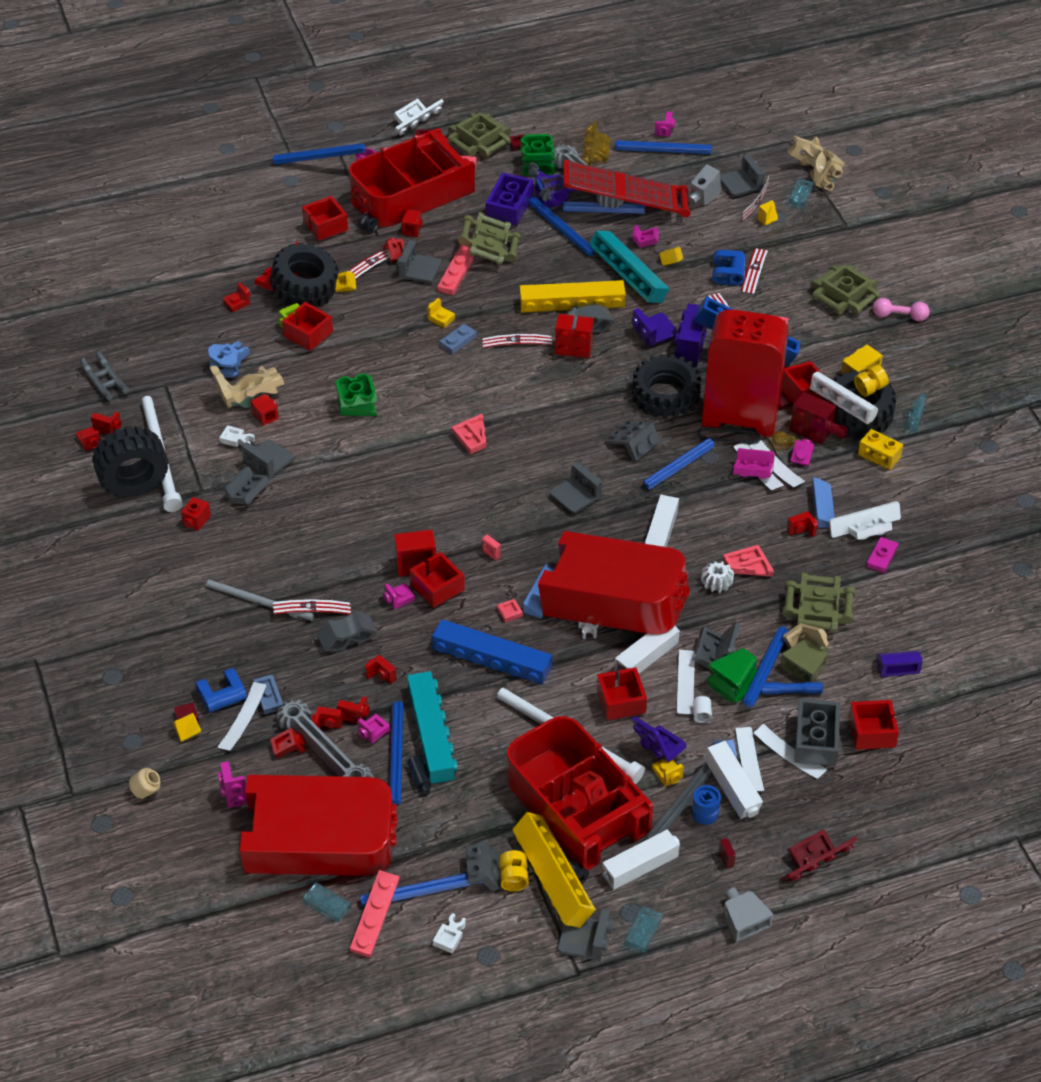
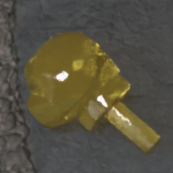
[772,431,801,446]

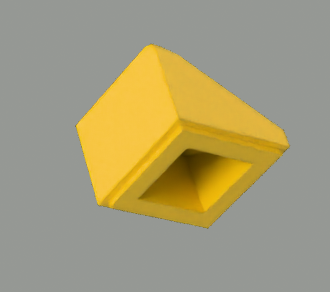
[758,200,778,225]
[659,247,683,265]
[335,271,356,292]
[172,713,201,742]

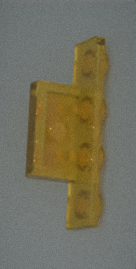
[582,120,611,165]

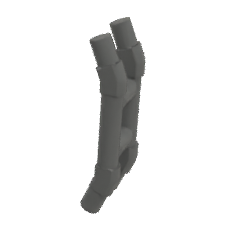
[79,351,130,401]

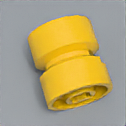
[854,364,889,397]
[499,850,529,891]

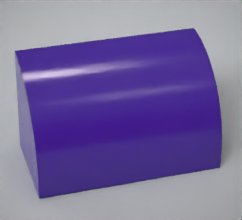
[876,651,923,677]

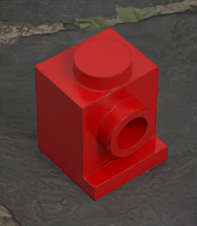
[402,209,423,237]

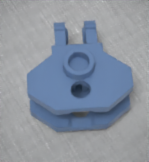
[208,341,250,378]

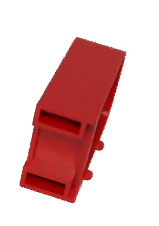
[349,128,475,227]
[702,310,789,437]
[538,531,690,634]
[507,716,653,871]
[240,774,398,876]

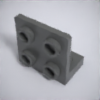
[241,439,295,479]

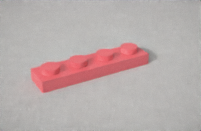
[437,245,476,295]
[350,870,400,958]

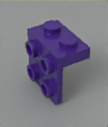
[631,308,679,347]
[632,716,687,762]

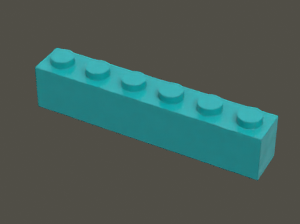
[589,230,670,303]
[407,671,458,784]

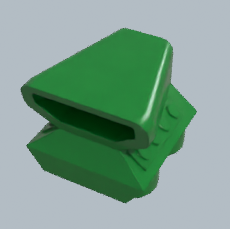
[520,134,555,176]
[335,373,378,416]
[706,648,758,703]

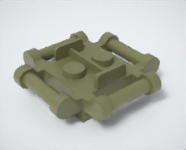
[447,112,512,158]
[458,212,521,266]
[810,265,880,315]
[782,572,855,633]

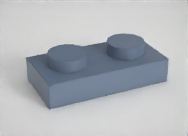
[440,324,477,355]
[253,674,283,715]

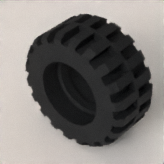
[270,243,338,307]
[825,370,896,438]
[92,426,169,498]

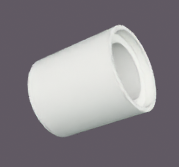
[693,696,712,723]

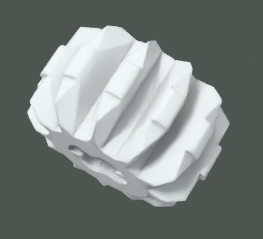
[701,561,734,593]

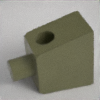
[780,640,828,683]

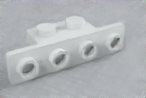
[392,99,444,137]
[829,501,901,540]

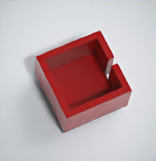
[302,196,348,241]
[282,302,333,351]
[555,314,594,358]
[782,361,826,404]
[394,530,436,577]
[410,552,465,608]
[596,667,647,721]
[848,700,899,750]

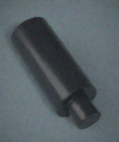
[407,755,431,795]

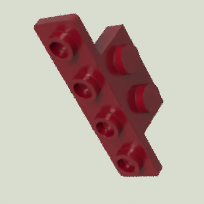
[781,829,858,882]

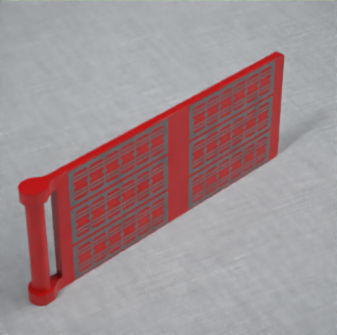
[563,160,691,218]

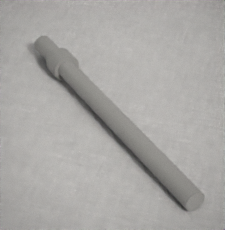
[206,579,314,621]

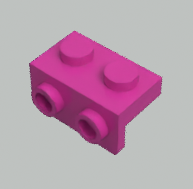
[733,448,775,479]
[218,761,248,808]

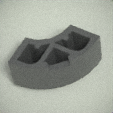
[567,305,615,333]
[317,611,377,652]

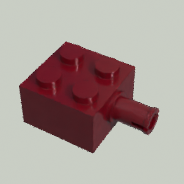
[790,392,848,445]

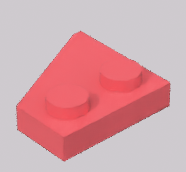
[452,414,486,454]
[723,545,774,577]

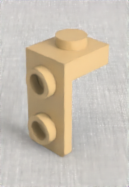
[783,623,829,649]

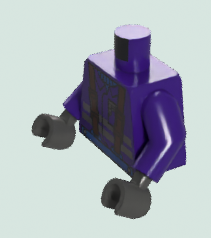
[528,163,576,208]

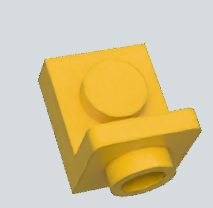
[427,298,455,328]
[652,759,684,787]

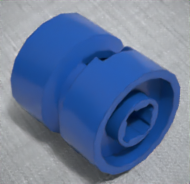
[692,785,721,825]

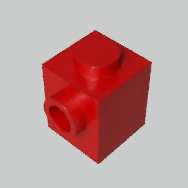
[251,394,279,426]
[181,497,211,531]

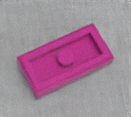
[866,537,899,573]

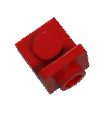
[382,238,405,262]
[223,283,251,313]
[91,412,122,435]
[76,426,101,451]
[786,511,818,537]
[365,655,397,684]
[337,696,370,723]
[311,706,343,729]
[270,728,305,759]
[572,770,608,805]

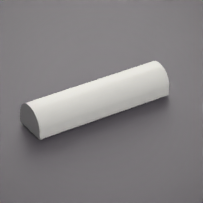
[810,372,878,424]

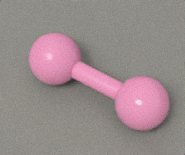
[872,298,930,322]

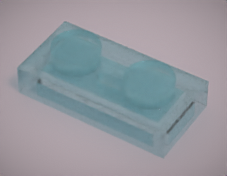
[788,179,814,207]
[908,393,927,432]
[303,883,351,923]
[625,906,663,953]

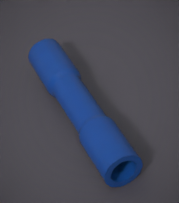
[761,682,823,694]

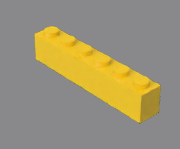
[520,280,626,313]
[512,812,596,927]

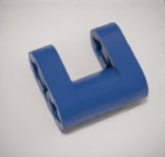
[712,250,746,285]
[195,668,247,713]

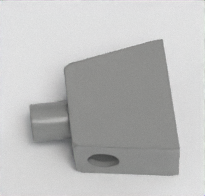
[687,164,721,205]
[723,888,774,942]

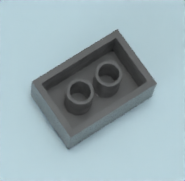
[794,698,840,767]

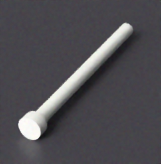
[141,396,183,512]
[497,688,645,784]

